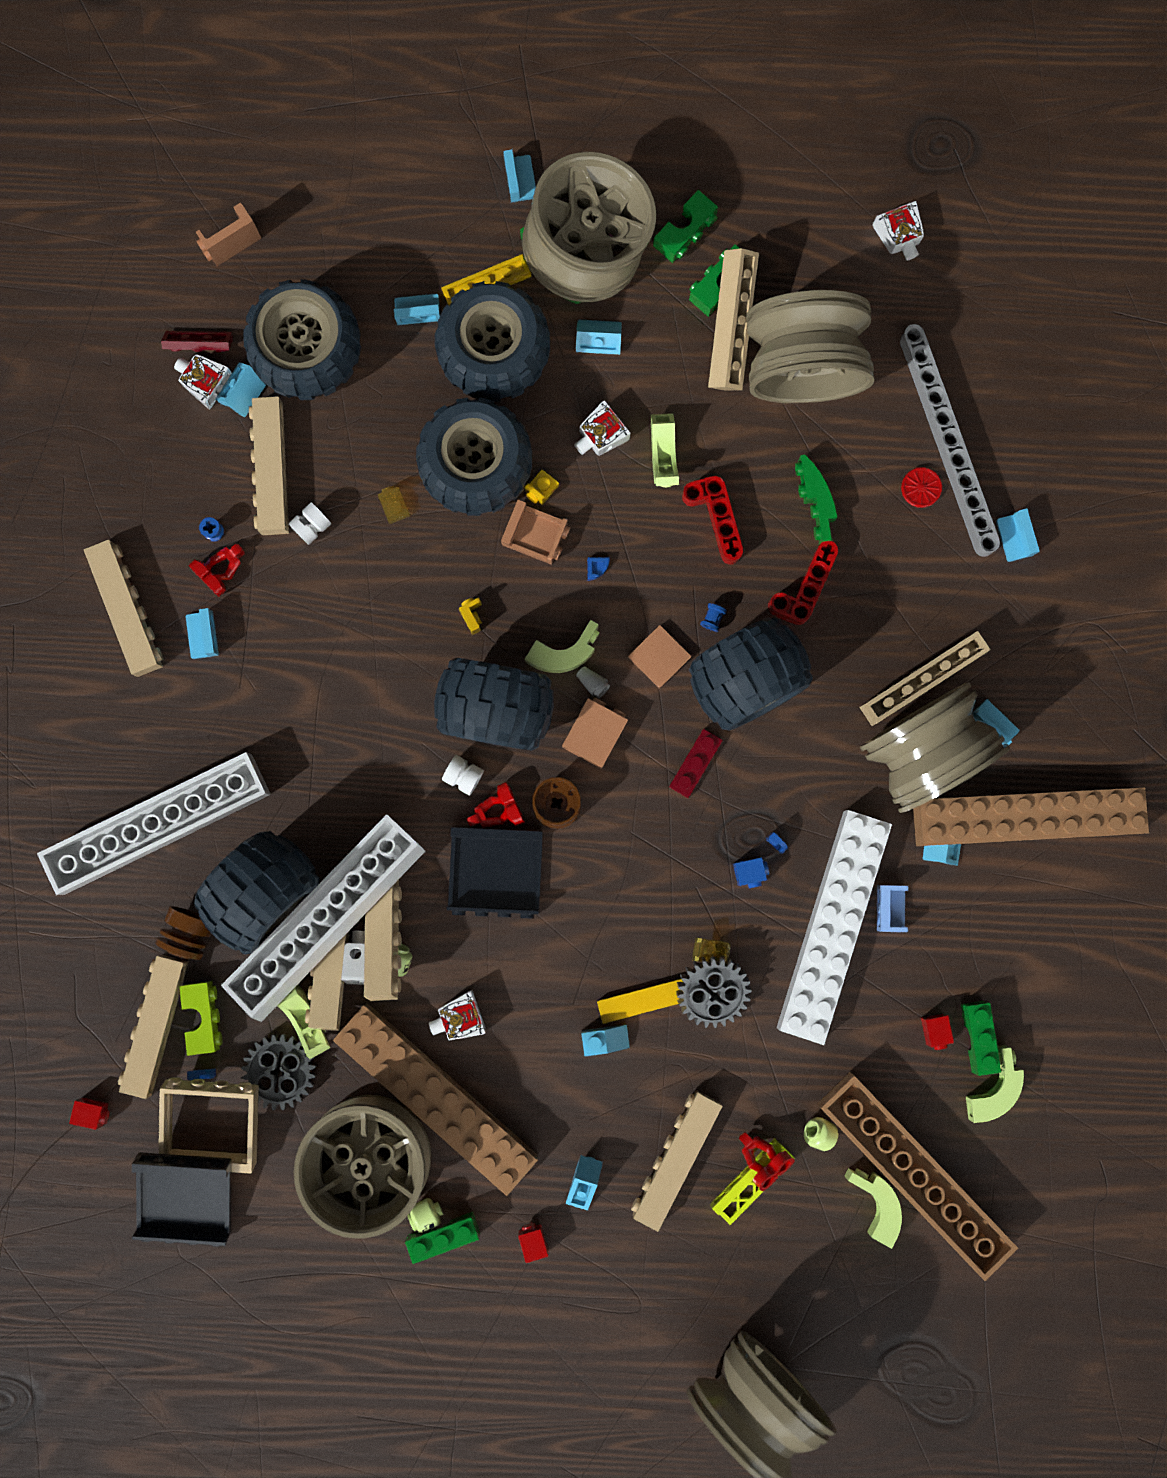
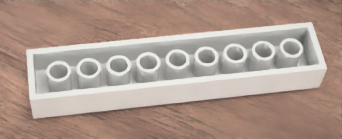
[37,752,271,895]
[777,810,892,1045]
[221,814,425,1022]

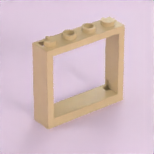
[159,1077,259,1173]

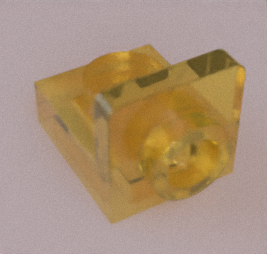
[378,486,410,524]
[692,938,731,962]

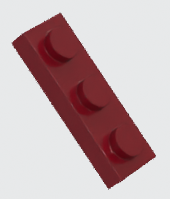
[161,331,233,352]
[669,729,723,799]

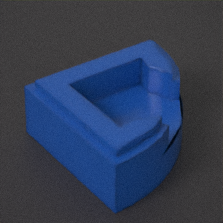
[587,557,610,581]
[766,832,788,854]
[187,1068,216,1081]

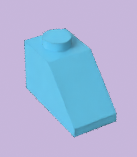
[581,1025,630,1056]
[566,1155,603,1210]

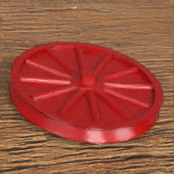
[901,467,942,508]

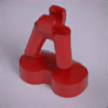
[188,544,244,597]
[467,782,525,828]
[739,1132,795,1191]

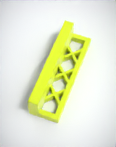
[710,1138,795,1225]

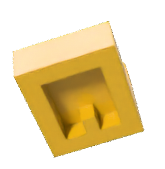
[525,470,559,505]
[459,597,482,635]

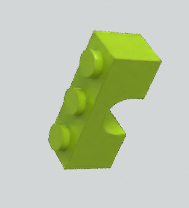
[179,981,222,1056]

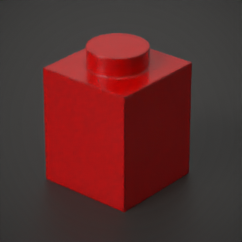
[921,1013,954,1050]
[69,1098,110,1130]
[518,1223,549,1263]

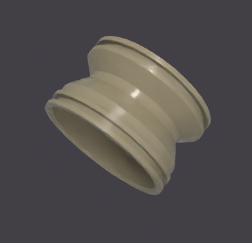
[522,152,656,302]
[746,290,874,403]
[860,682,1010,813]
[294,1095,431,1238]
[686,1331,837,1478]

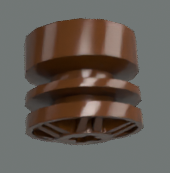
[533,777,580,829]
[155,906,212,960]

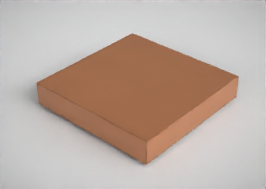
[628,625,691,689]

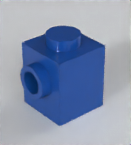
[733,858,769,888]

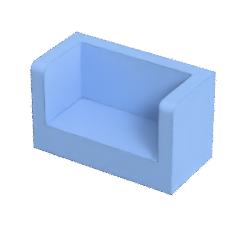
[877,885,908,932]

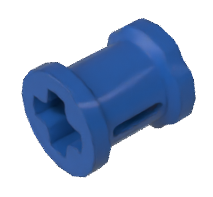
[199,517,224,542]
[700,603,727,632]

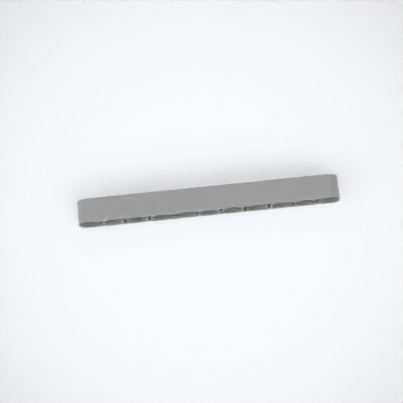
[900,324,1000,557]

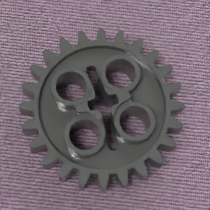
[676,955,752,1028]
[241,1034,317,1110]

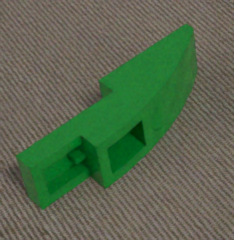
[795,455,837,545]

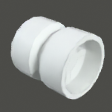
[288,503,331,545]
[442,755,484,796]

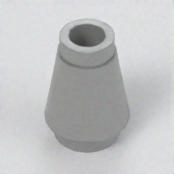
[576,666,610,699]

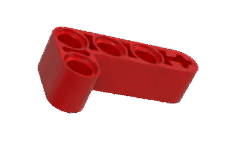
[682,476,743,565]
[768,540,838,625]

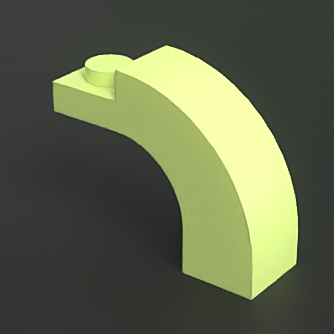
[651,413,679,487]
[525,620,600,673]
[277,984,330,1059]
[966,1045,1024,1123]
[845,1168,902,1249]

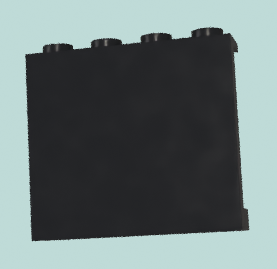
[447,828,543,919]
[132,1152,232,1247]

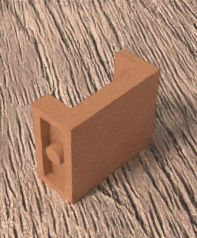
[196,203,262,266]
[501,500,571,565]
[562,698,628,769]

